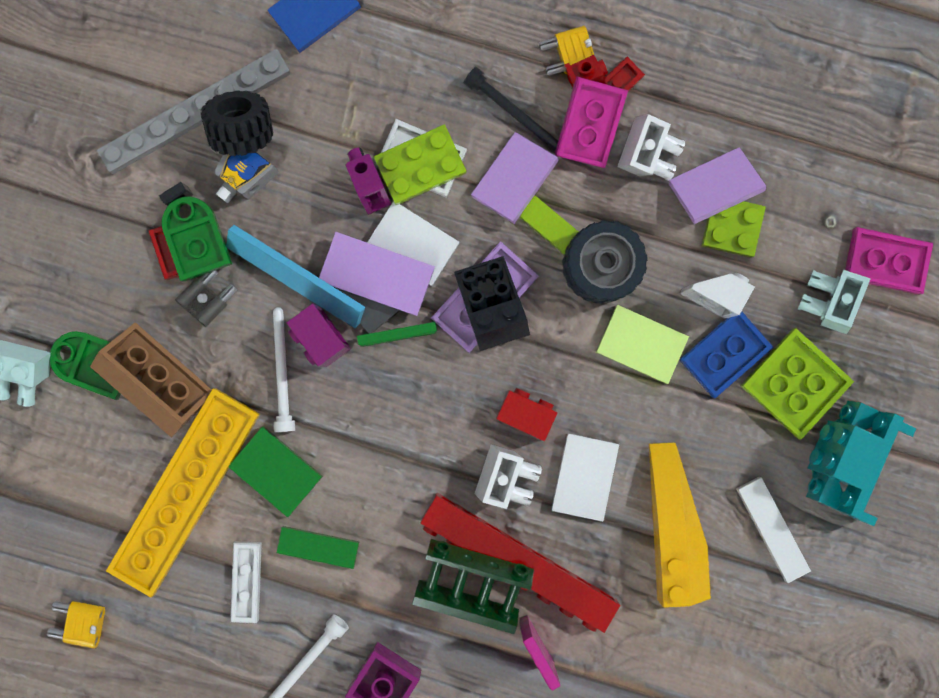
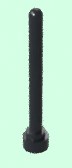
[463,67,558,151]

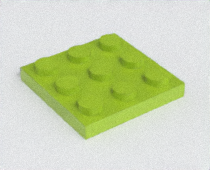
[740,328,854,439]

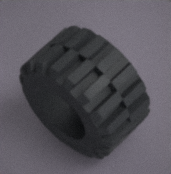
[201,90,274,156]

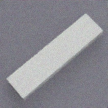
[736,477,811,583]

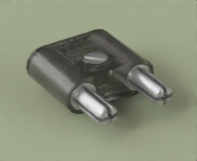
[175,271,237,328]

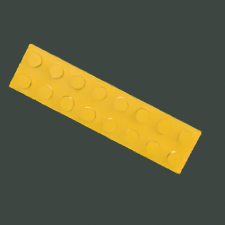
[106,388,260,598]

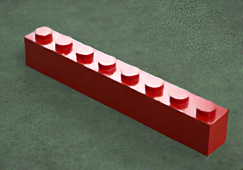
[420,492,621,633]

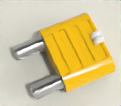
[539,25,594,76]
[47,601,105,649]

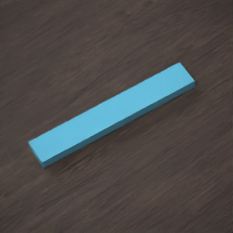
[226,225,365,328]

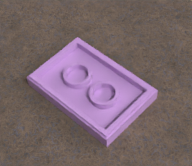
[471,132,559,224]
[669,147,766,224]

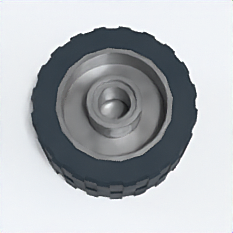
[562,220,648,304]

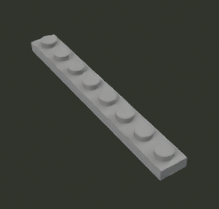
[97,49,291,174]

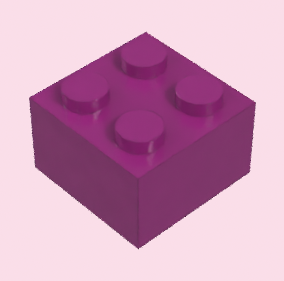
[286,303,352,367]
[345,642,421,698]

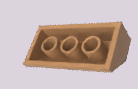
[90,322,212,438]

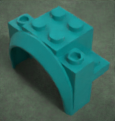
[806,401,917,526]

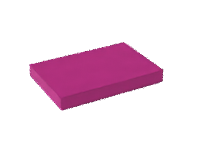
[555,76,628,168]
[845,227,933,295]
[519,615,561,691]

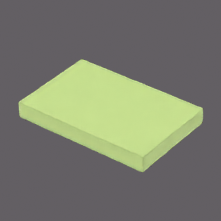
[595,305,689,384]

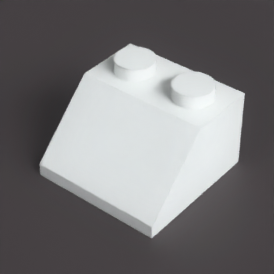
[679,273,755,319]

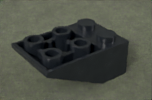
[454,256,530,351]

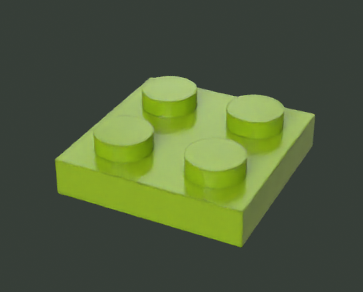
[701,201,766,258]

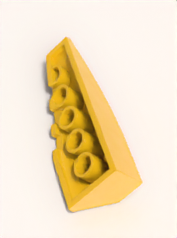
[649,442,711,608]

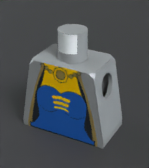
[214,152,279,203]

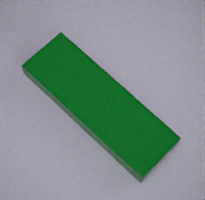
[357,322,437,347]
[276,526,360,569]

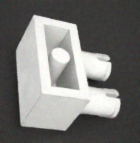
[617,114,685,181]
[474,445,542,509]

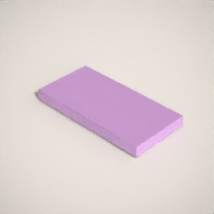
[319,232,435,316]
[431,241,539,353]

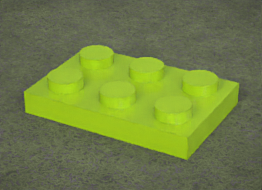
[373,124,467,205]

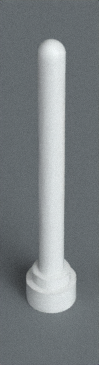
[273,307,295,432]
[269,614,349,698]

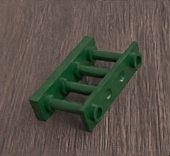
[412,539,534,634]

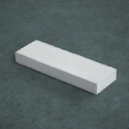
[231,541,262,623]

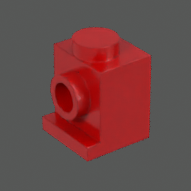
[564,55,608,88]

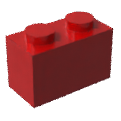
[496,388,558,442]

